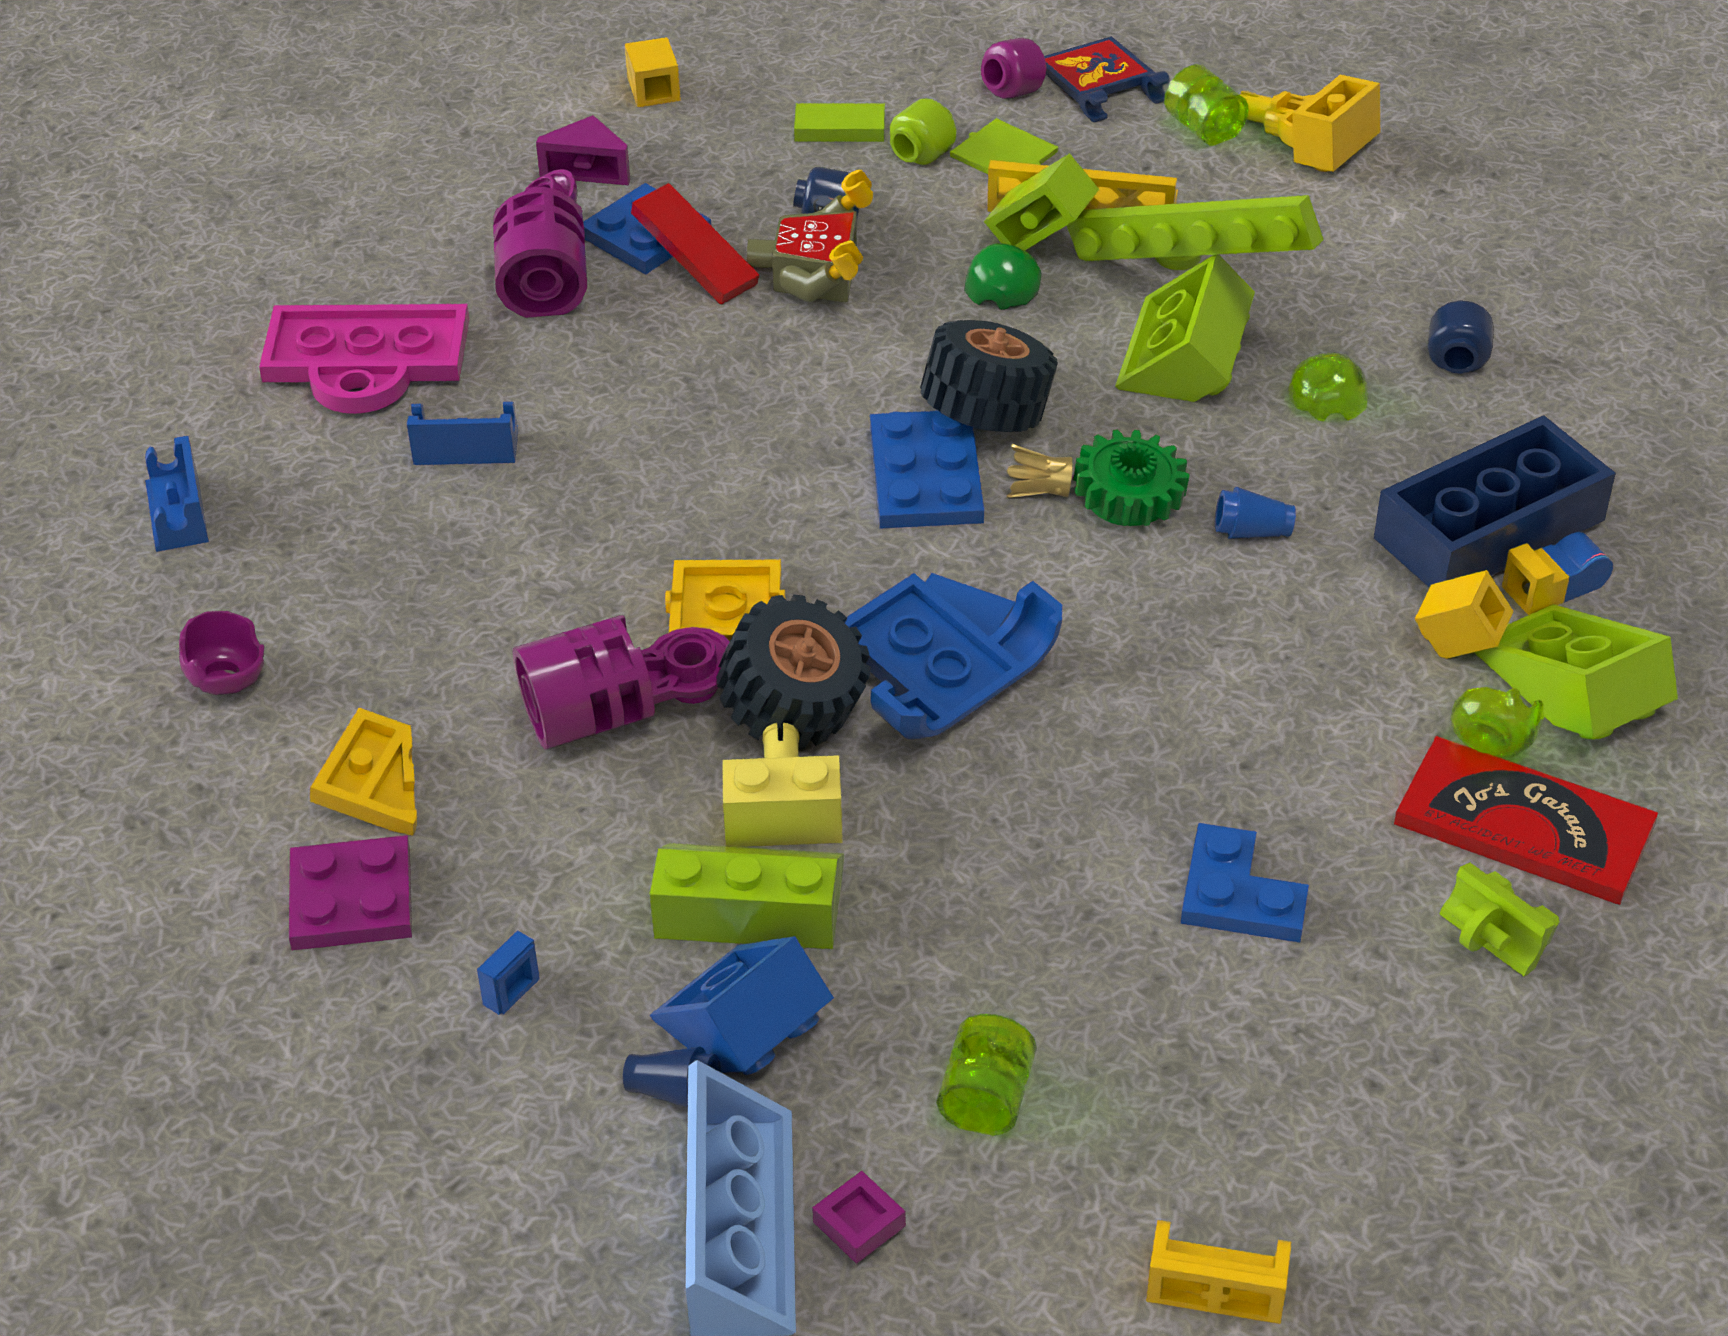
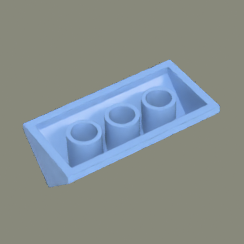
[686,1060,796,1336]

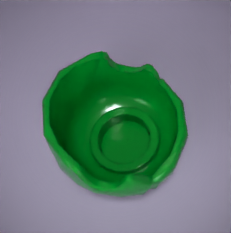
[964,243,1042,310]

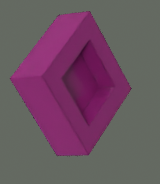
[812,1171,906,1264]

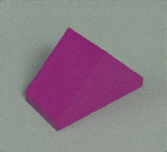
[536,115,630,186]

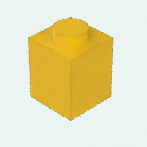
[625,37,681,107]
[1415,570,1514,659]

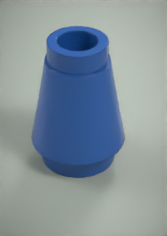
[1215,487,1296,539]

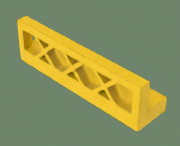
[987,160,1178,212]

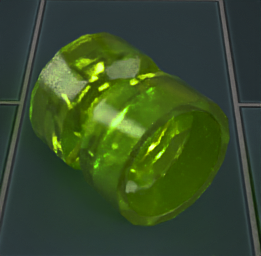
[1164,64,1249,146]
[936,1014,1037,1136]

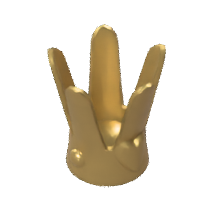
[1006,444,1074,498]

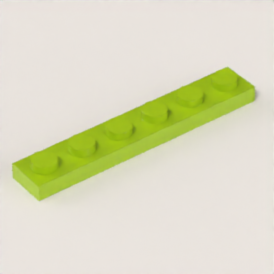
[1067,195,1324,261]

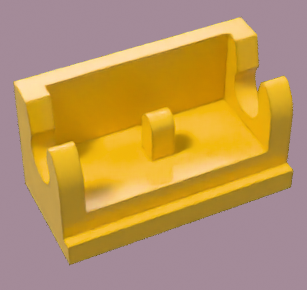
[1146,1220,1291,1324]

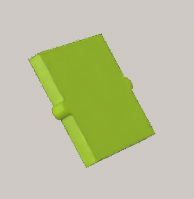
[950,118,1058,174]

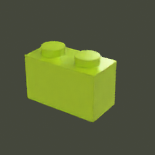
[983,153,1099,251]

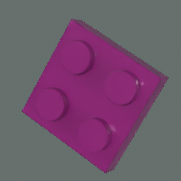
[289,835,412,951]

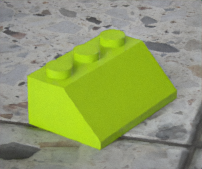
[1115,255,1255,402]
[650,843,844,949]

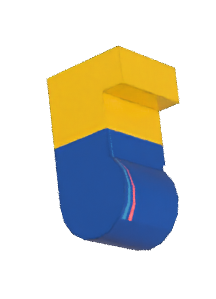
[1502,532,1613,615]

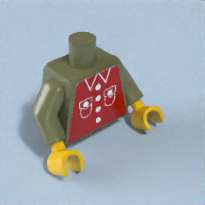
[747,170,873,302]

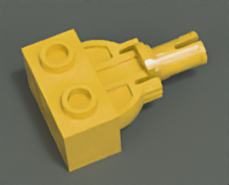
[1232,74,1381,172]

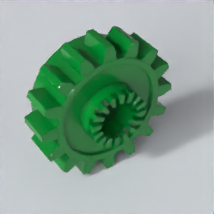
[1073,429,1190,526]

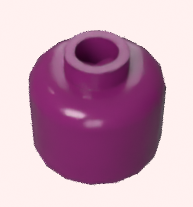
[981,37,1046,99]

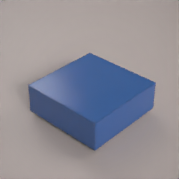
[477,930,540,1015]

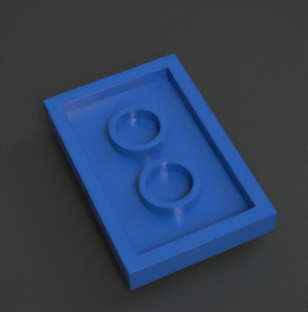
[870,411,984,529]

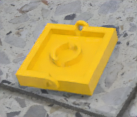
[665,559,786,641]

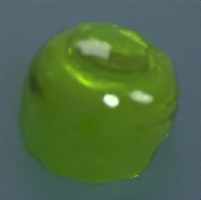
[1288,352,1369,421]
[1450,687,1545,759]

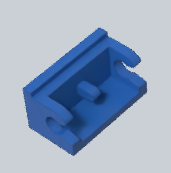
[407,402,519,465]
[145,436,209,552]

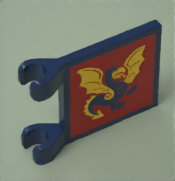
[1045,36,1170,122]

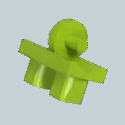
[1439,862,1560,977]

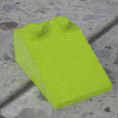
[1474,604,1678,740]

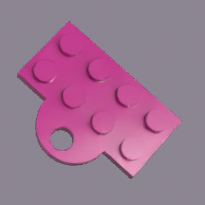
[259,304,469,414]

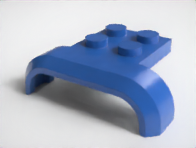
[845,573,1062,740]

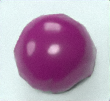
[179,611,264,695]

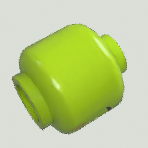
[890,98,956,165]

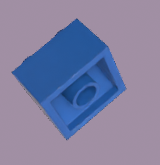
[650,936,834,1075]

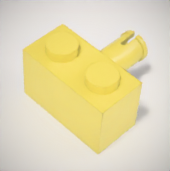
[723,723,842,847]

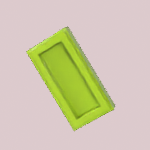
[794,103,885,142]

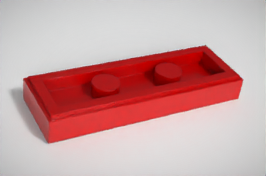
[631,183,759,305]

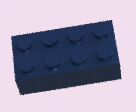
[1374,415,1616,588]

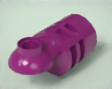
[493,169,587,318]
[512,615,730,750]

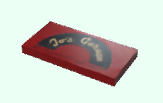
[1394,736,1658,905]

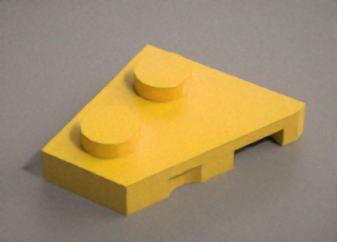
[310,708,417,836]

